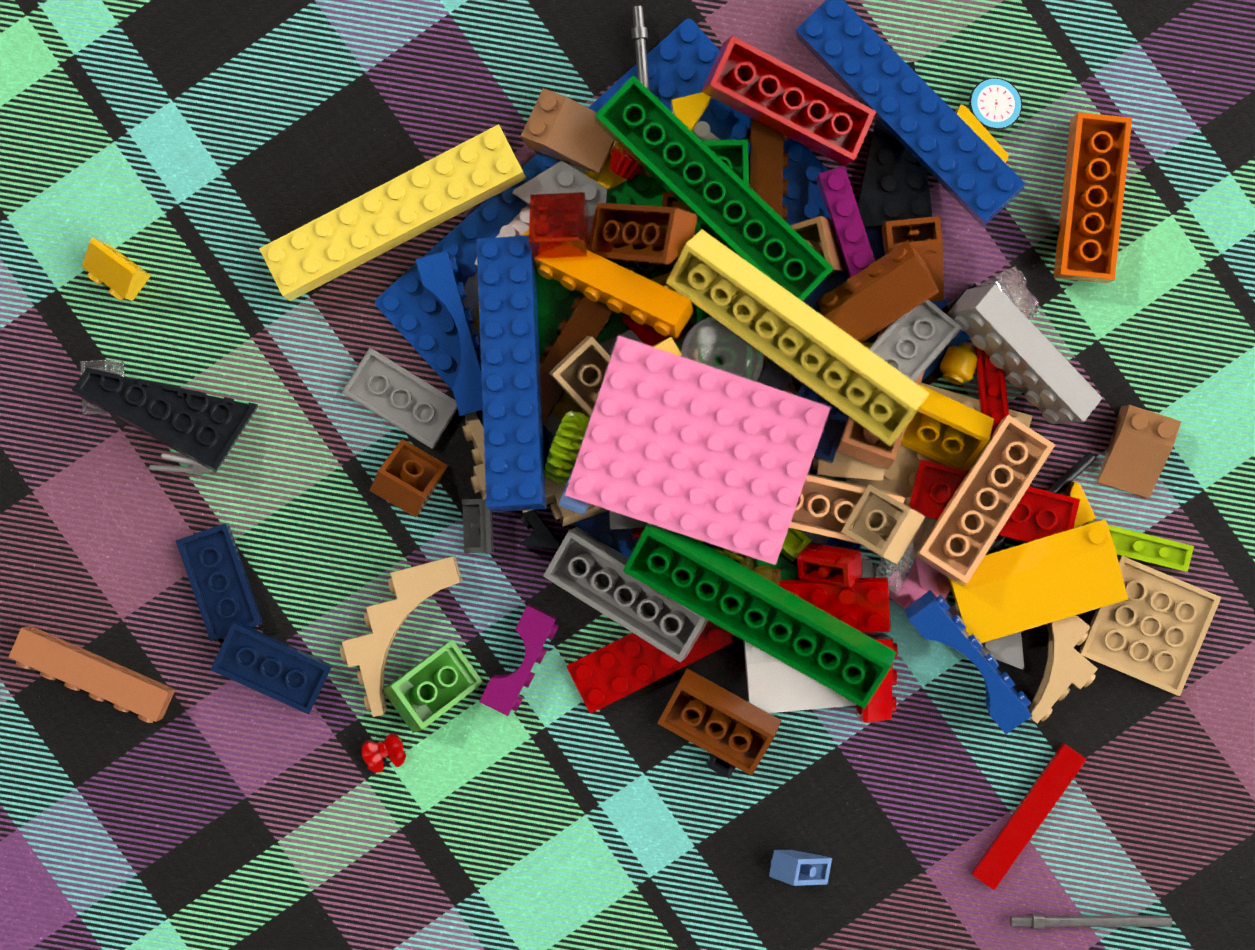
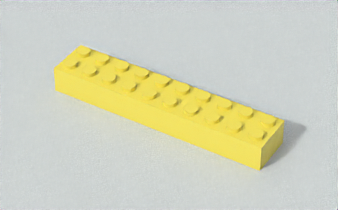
[259,124,527,301]
[666,230,930,446]

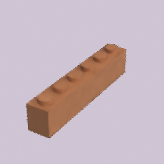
[9,626,176,723]

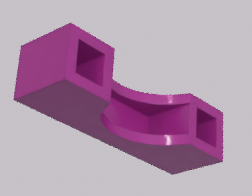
[816,165,875,279]
[479,604,559,716]

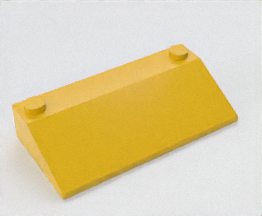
[948,519,1128,643]

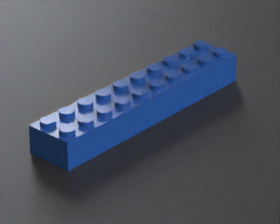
[795,0,1025,227]
[477,235,546,512]

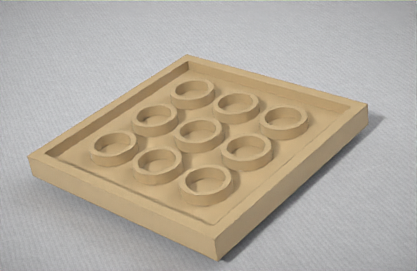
[1079,555,1221,696]

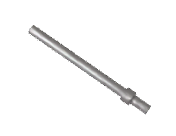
[631,6,649,90]
[1010,913,1172,929]

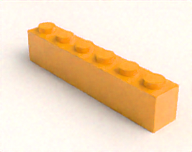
[534,233,693,339]

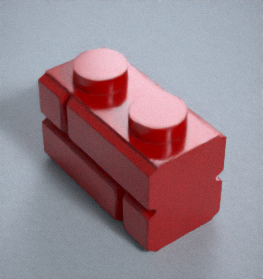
[797,543,862,588]

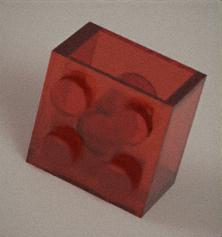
[529,192,589,259]

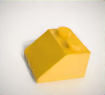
[82,237,151,301]

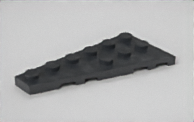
[857,62,933,229]
[72,368,258,473]

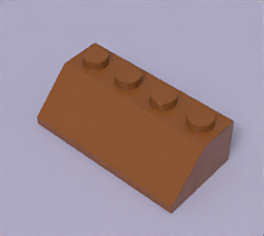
[588,203,698,264]
[817,240,939,343]
[657,668,782,776]

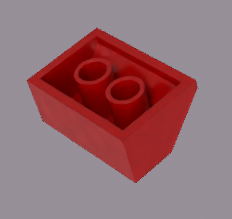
[856,636,898,723]

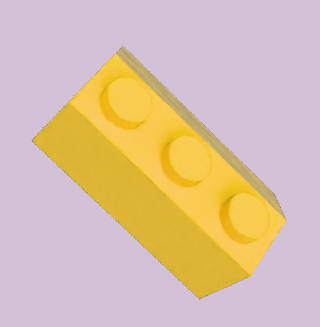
[900,384,994,471]

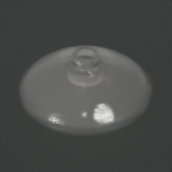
[681,317,764,382]

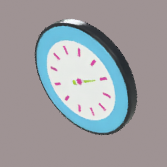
[969,78,1022,131]

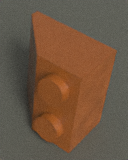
[370,439,448,518]

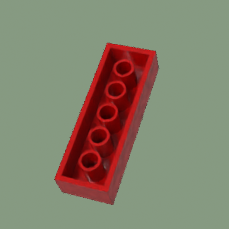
[701,35,876,166]

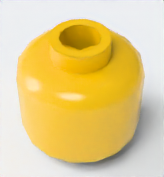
[939,343,978,385]

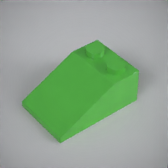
[382,639,484,733]

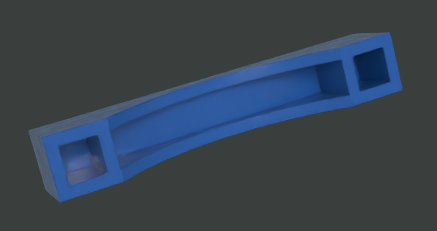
[415,251,483,417]
[905,590,1032,734]

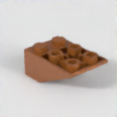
[881,216,944,302]

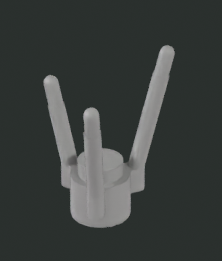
[149,453,210,475]

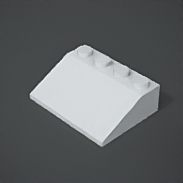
[743,640,857,713]

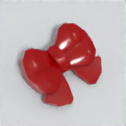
[362,733,406,773]

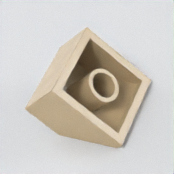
[841,485,925,564]

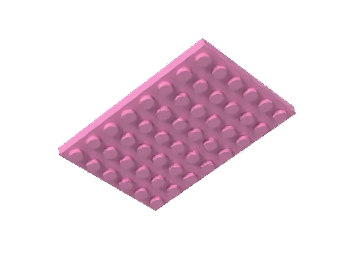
[565,335,831,565]

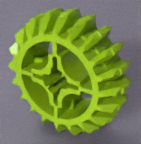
[544,411,590,484]

